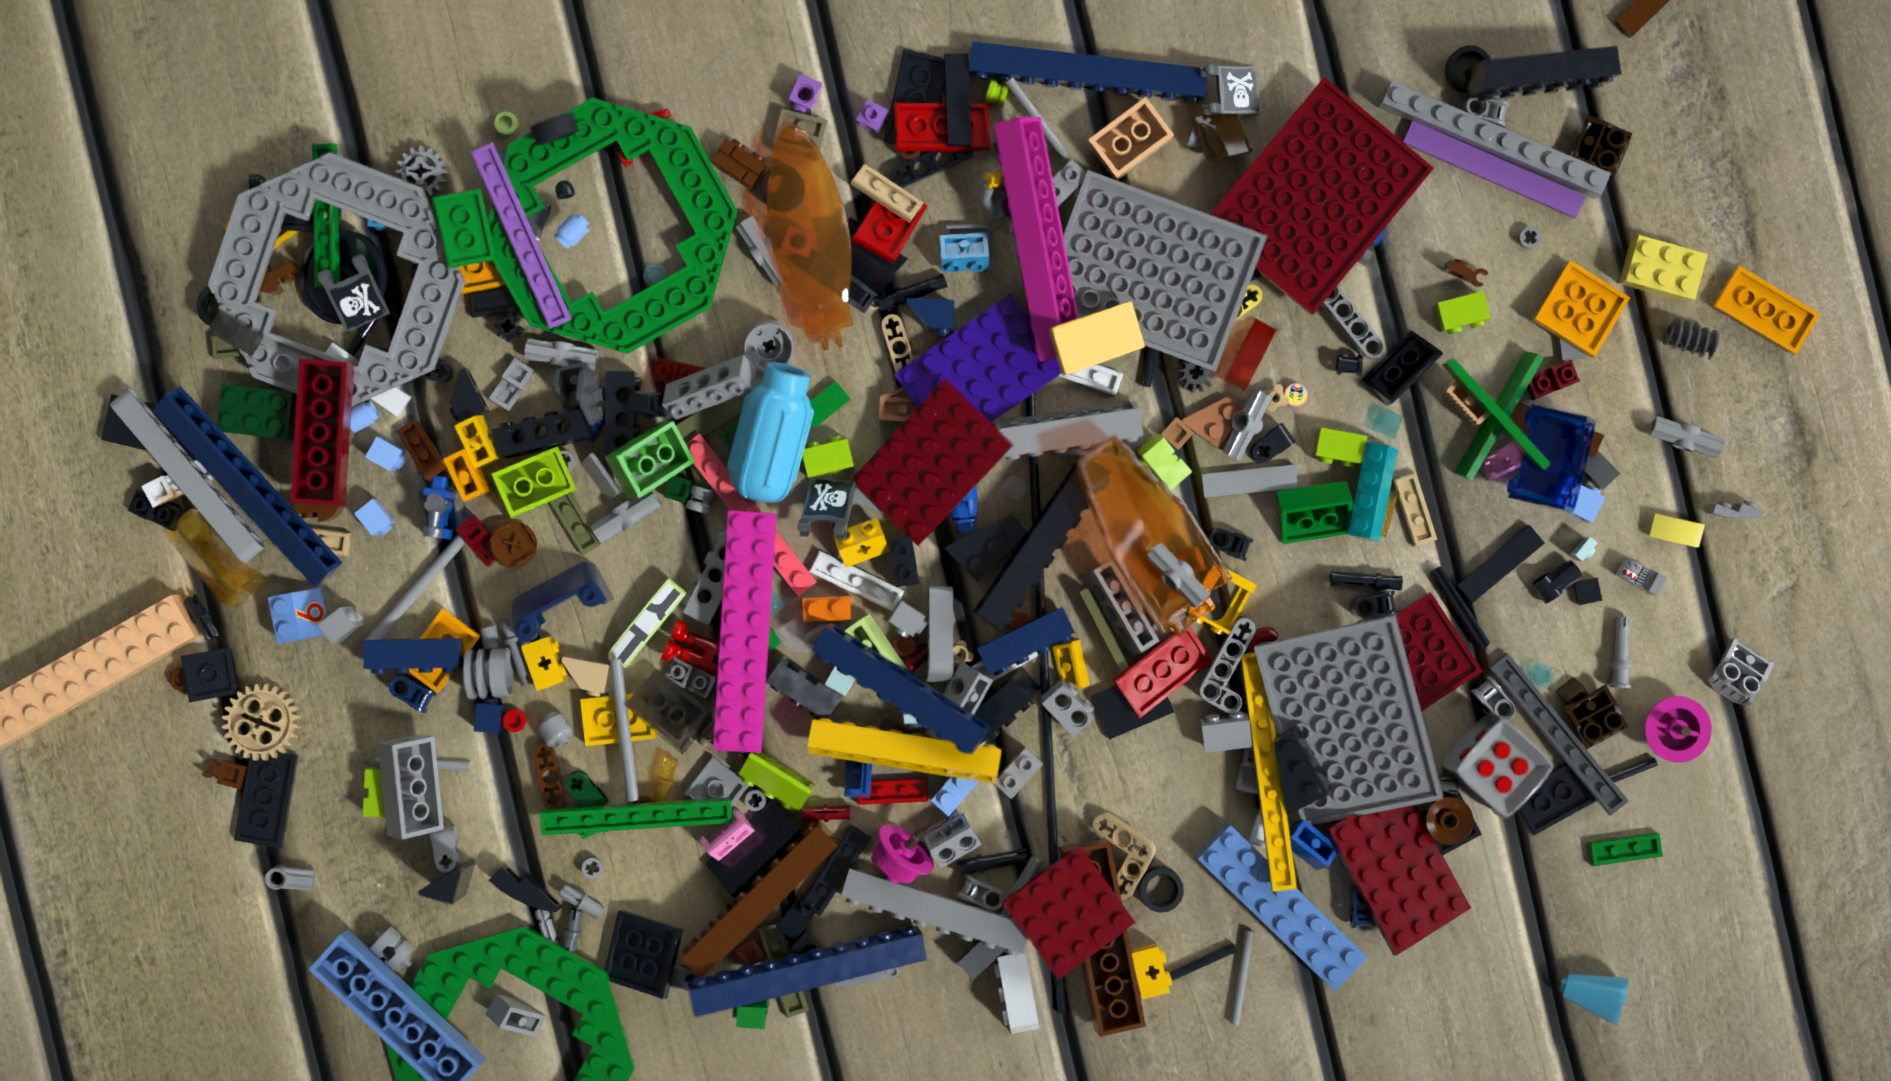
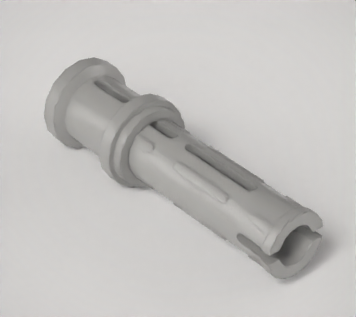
[1609,617,1632,688]

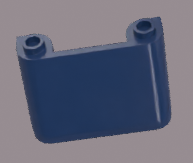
[512,562,614,645]

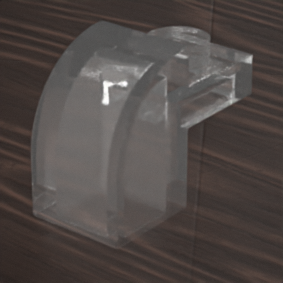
[774,618,828,654]

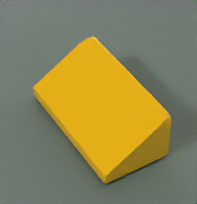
[1052,640,1090,689]

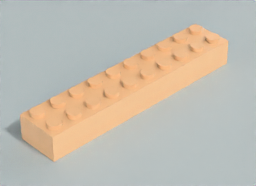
[0,594,203,750]

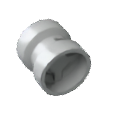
[685,485,715,514]

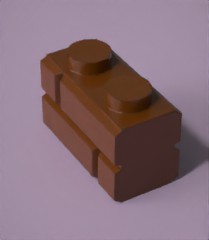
[711,139,767,191]

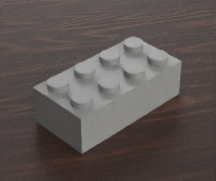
[378,734,444,839]

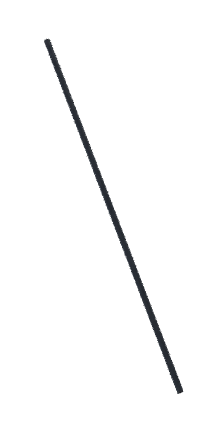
[1026,393,1066,1013]

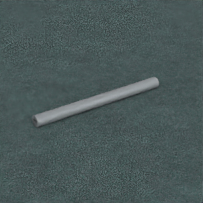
[365,534,466,640]
[609,659,639,802]

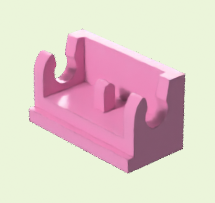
[1481,442,1530,480]
[700,808,755,861]

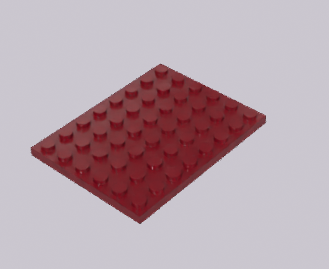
[1210,77,1434,316]

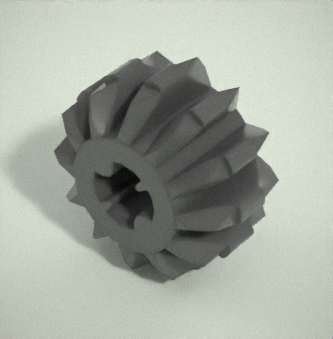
[1175,359,1215,393]

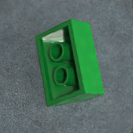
[1276,481,1353,544]

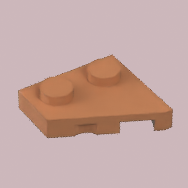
[879,387,917,422]
[1182,397,1243,449]

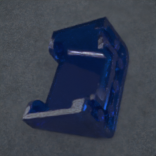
[1507,404,1596,513]

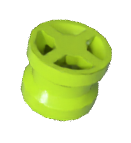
[985,80,1009,108]

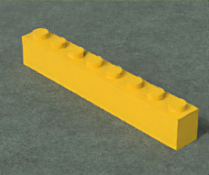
[807,718,1001,784]

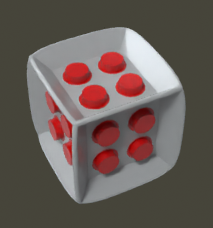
[1442,713,1554,818]

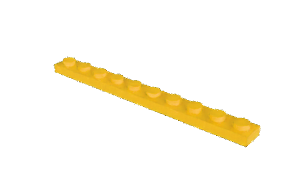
[1241,653,1297,892]

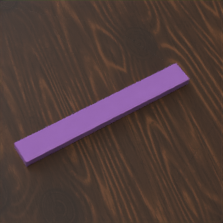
[1403,120,1586,219]
[470,142,572,329]

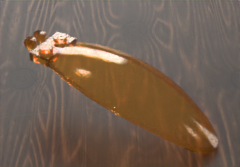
[767,125,853,351]

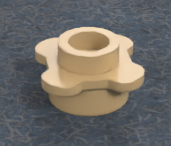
[1263,384,1289,412]
[953,641,973,669]

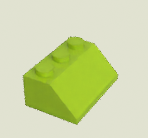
[739,751,815,812]

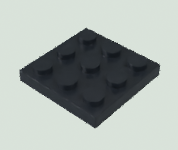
[604,910,683,999]

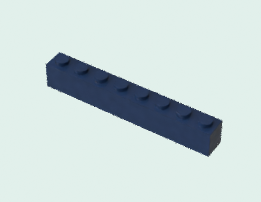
[812,623,991,755]

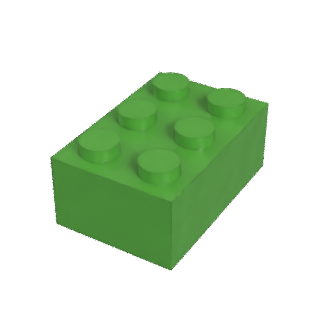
[605,421,695,498]

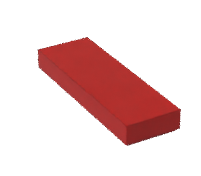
[857,777,928,805]

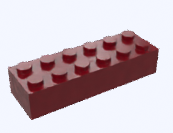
[290,358,355,506]

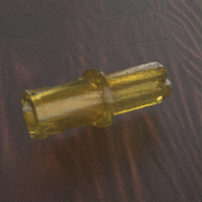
[652,756,678,802]

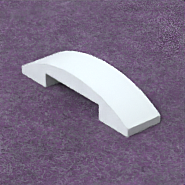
[142,460,215,508]

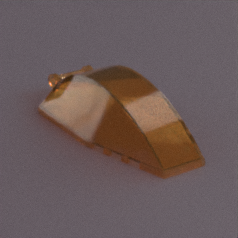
[1077,434,1232,637]

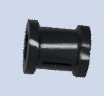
[1336,354,1363,376]

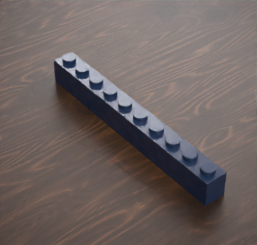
[969,42,1207,104]
[153,386,343,587]
[686,925,927,1018]

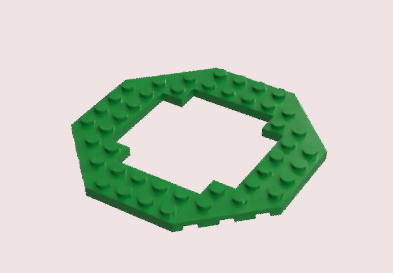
[488,98,738,354]
[385,926,636,1081]

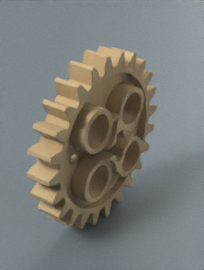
[222,684,301,761]

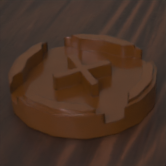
[490,521,537,569]

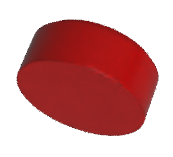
[502,708,527,732]

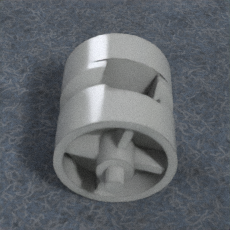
[370,927,416,972]

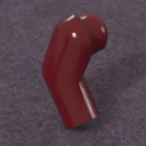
[1246,626,1278,653]

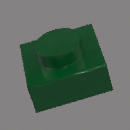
[663,475,694,504]

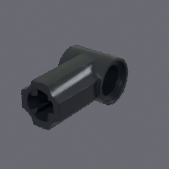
[1531,560,1583,604]

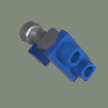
[423,476,456,539]

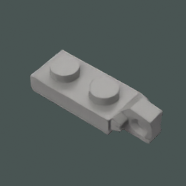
[834,967,899,988]

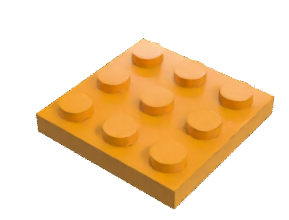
[1532,260,1630,358]

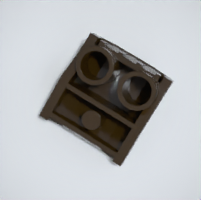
[1192,114,1253,163]
[1570,115,1632,179]
[1563,684,1629,749]

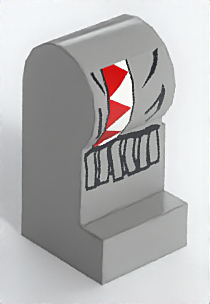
[1616,557,1667,596]

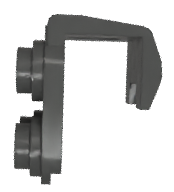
[552,362,605,425]

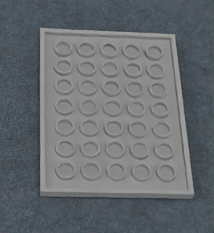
[1063,170,1267,371]
[1254,614,1443,825]

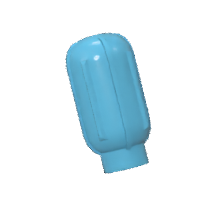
[727,362,814,503]

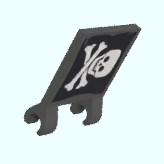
[1200,65,1260,115]
[317,254,390,332]
[797,478,856,540]

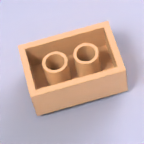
[1087,97,1174,181]

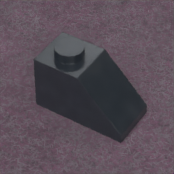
[450,368,490,423]

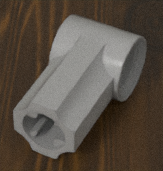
[265,865,316,891]

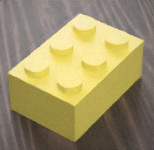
[1619,235,1708,303]

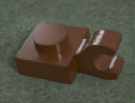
[1443,259,1488,287]

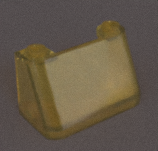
[174,509,268,607]

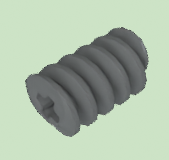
[1663,318,1719,360]

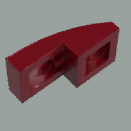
[456,515,496,567]

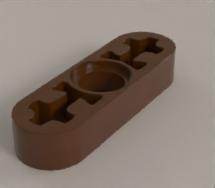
[533,743,566,809]

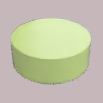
[494,112,519,136]

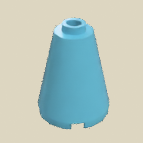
[1559,974,1628,1025]

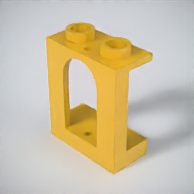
[1187,562,1257,636]

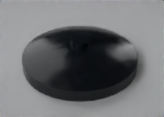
[299,229,387,325]

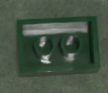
[217,384,297,441]

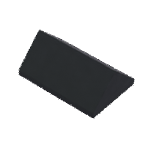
[824,217,908,297]
[1361,330,1443,406]
[417,859,475,905]

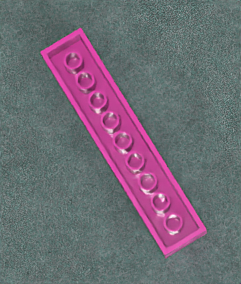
[994,117,1079,362]
[713,510,777,753]

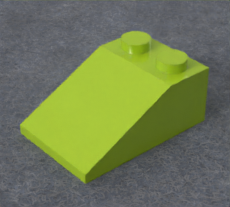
[490,446,577,520]

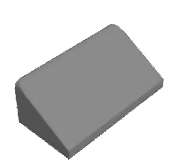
[582,453,622,501]

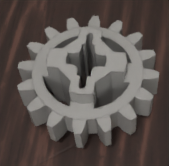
[395,146,449,197]

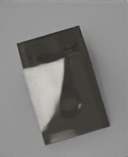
[625,669,713,755]

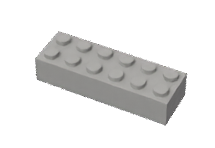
[995,401,1143,460]

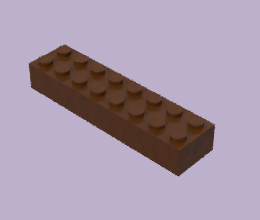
[681,820,840,976]
[1059,837,1146,1037]

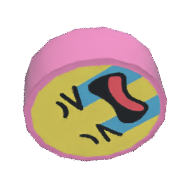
[1284,383,1308,407]

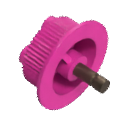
[1645,696,1712,763]
[871,824,934,884]

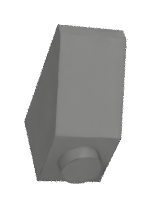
[485,994,546,1037]

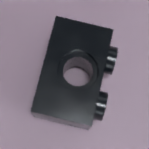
[888,536,920,587]

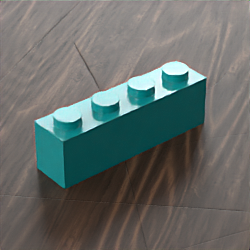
[1348,442,1398,542]

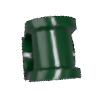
[566,770,609,807]

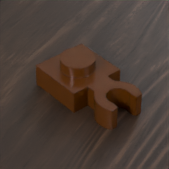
[202,759,247,789]

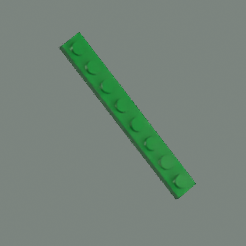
[539,797,733,836]

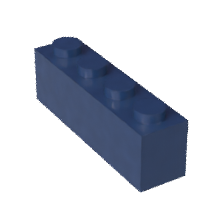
[977,607,1075,676]
[363,638,464,674]

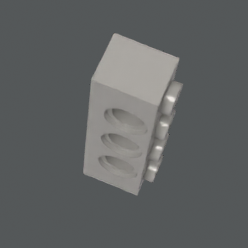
[662,355,757,419]
[682,528,727,625]
[1083,559,1159,656]

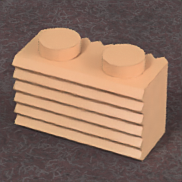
[1441,379,1488,426]

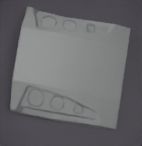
[1708,638,1774,706]

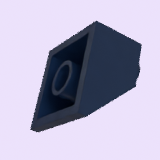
[906,298,955,337]

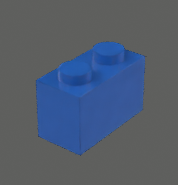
[1289,819,1338,870]

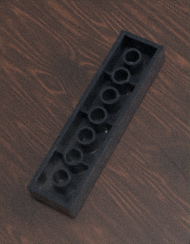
[973,455,1110,629]

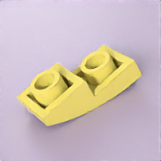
[1649,513,1705,548]

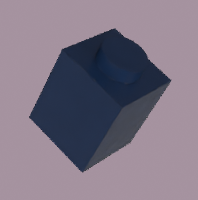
[474,698,504,734]

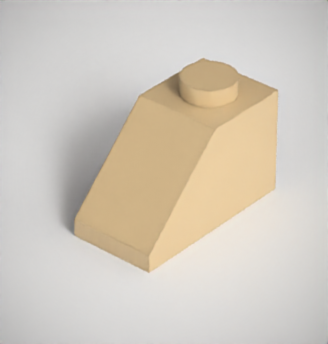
[562,656,611,697]

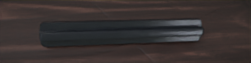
[1430,566,1490,649]

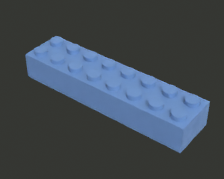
[1195,822,1368,991]
[308,930,487,1081]

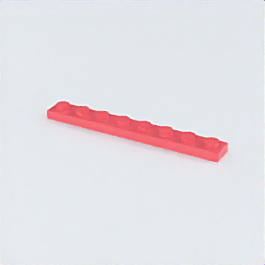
[686,433,817,596]

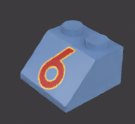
[268,588,327,644]

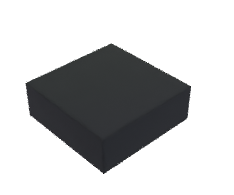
[1573,577,1603,606]

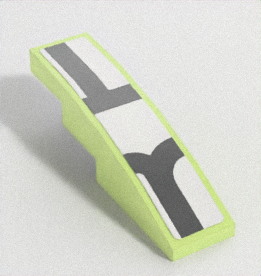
[608,578,687,668]

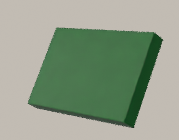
[432,189,496,269]

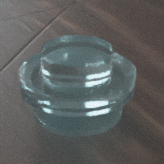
[643,264,667,287]
[1530,664,1554,688]

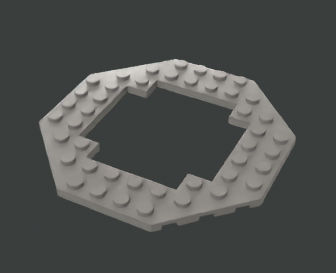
[208,153,466,407]

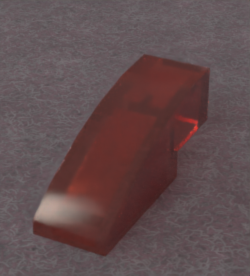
[1223,319,1276,391]

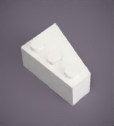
[994,952,1039,1034]

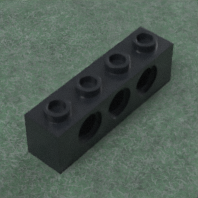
[604,371,641,467]
[492,406,594,459]

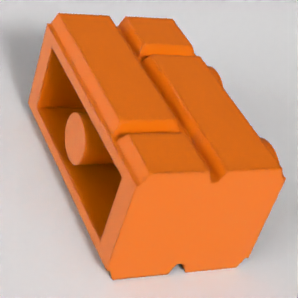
[802,595,852,622]

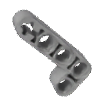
[926,586,953,682]
[1198,618,1256,713]

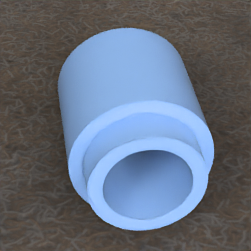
[554,213,589,249]
[350,401,380,433]

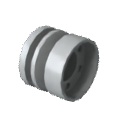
[744,319,794,372]
[463,648,514,699]

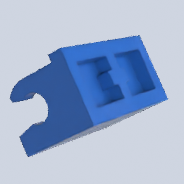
[844,760,872,798]

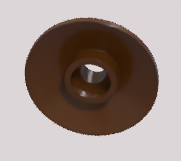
[1426,797,1474,845]

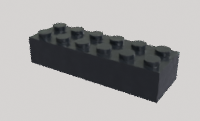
[1465,46,1622,102]

